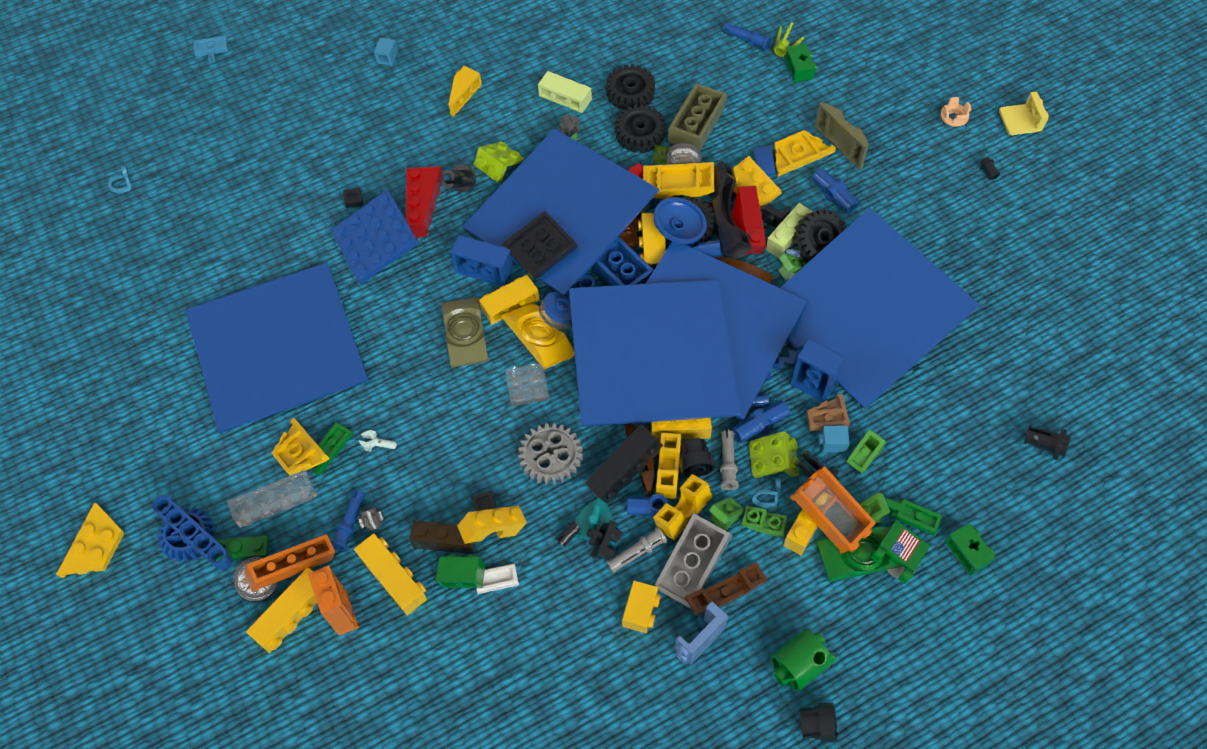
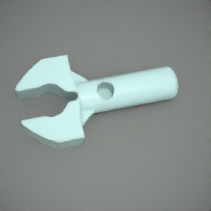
[359,430,397,452]

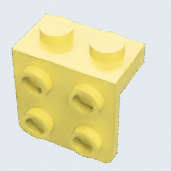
[999,92,1049,135]

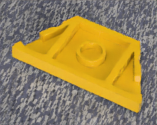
[774,130,836,177]
[271,417,330,477]
[56,503,124,578]

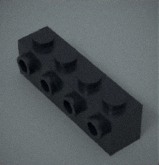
[585,424,663,504]

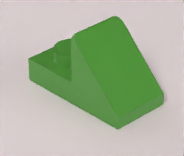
[779,253,807,282]
[846,429,887,474]
[847,493,890,528]
[709,497,745,531]

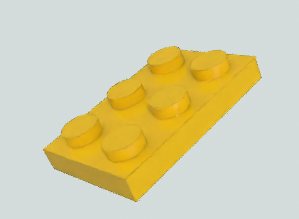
[733,156,782,210]

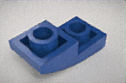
[754,145,776,177]

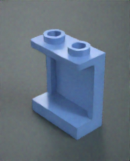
[675,602,728,665]

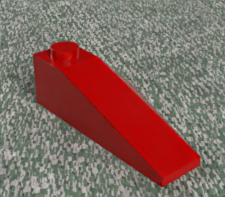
[732,186,766,255]

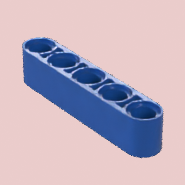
[152,496,233,570]

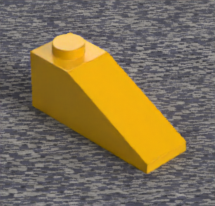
[448,66,482,117]

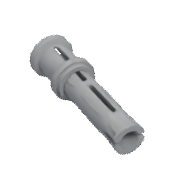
[720,430,739,490]
[606,527,667,573]

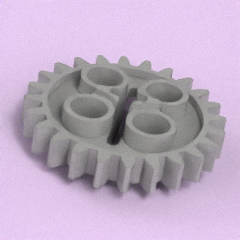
[518,423,583,485]

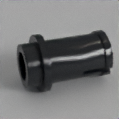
[980,157,1000,180]
[555,521,581,547]

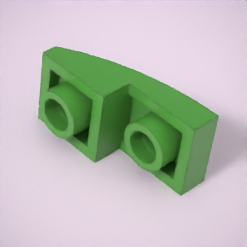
[742,506,788,538]

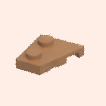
[806,394,850,431]

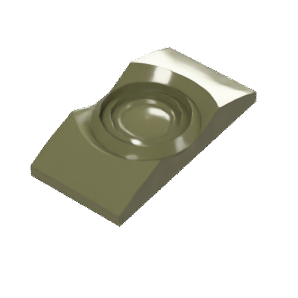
[815,102,869,170]
[442,297,489,368]

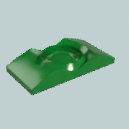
[817,526,903,582]

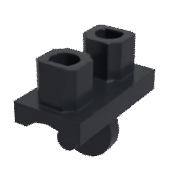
[586,520,623,560]

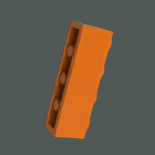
[244,534,335,592]

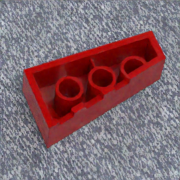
[406,166,444,237]

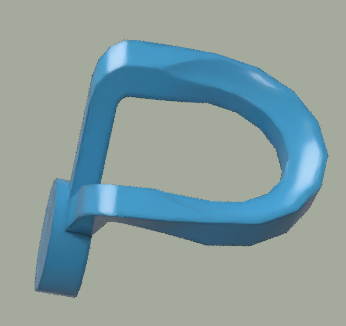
[108,165,131,193]
[752,478,781,509]

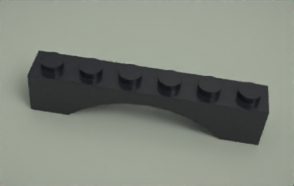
[710,161,752,260]

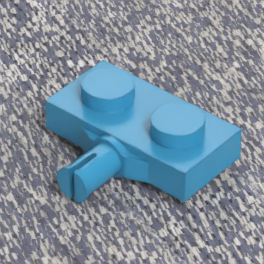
[194,35,229,62]

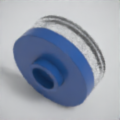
[539,292,572,330]

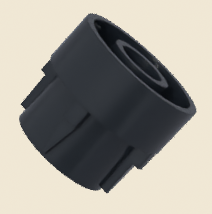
[679,438,715,477]
[800,702,837,743]

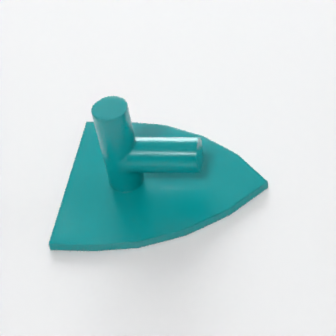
[574,498,613,544]

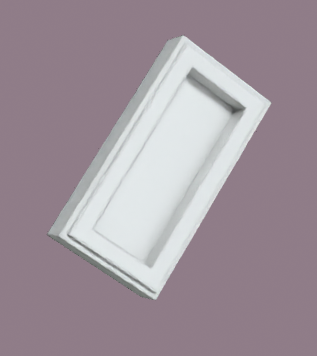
[476,564,519,594]

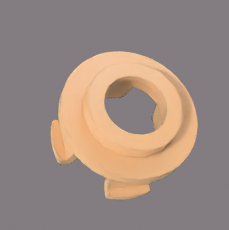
[941,97,971,127]

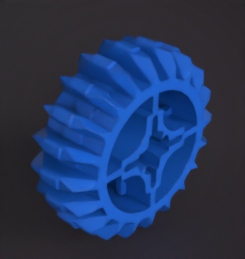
[157,507,216,562]

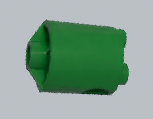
[770,628,836,692]

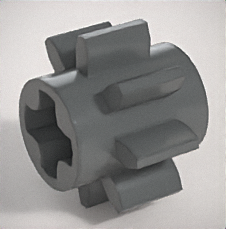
[559,115,581,136]
[358,506,384,531]

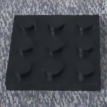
[502,211,578,280]

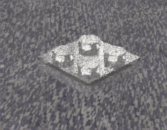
[505,364,549,406]

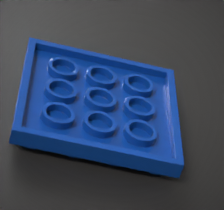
[331,189,419,284]

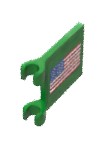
[871,520,930,584]

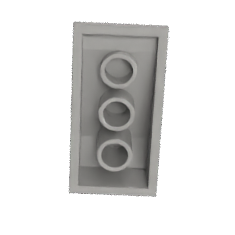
[654,513,732,608]

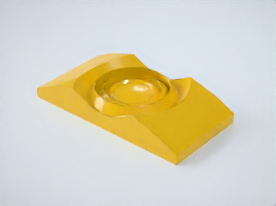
[643,162,714,199]
[502,303,575,370]

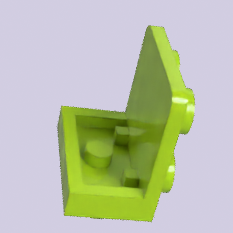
[473,142,524,182]
[749,431,799,478]

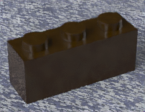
[409,520,476,554]

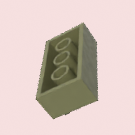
[668,83,727,151]

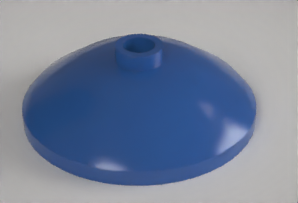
[653,197,707,244]

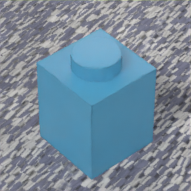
[374,38,398,66]
[818,426,850,452]

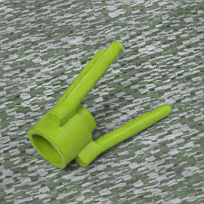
[773,22,804,57]

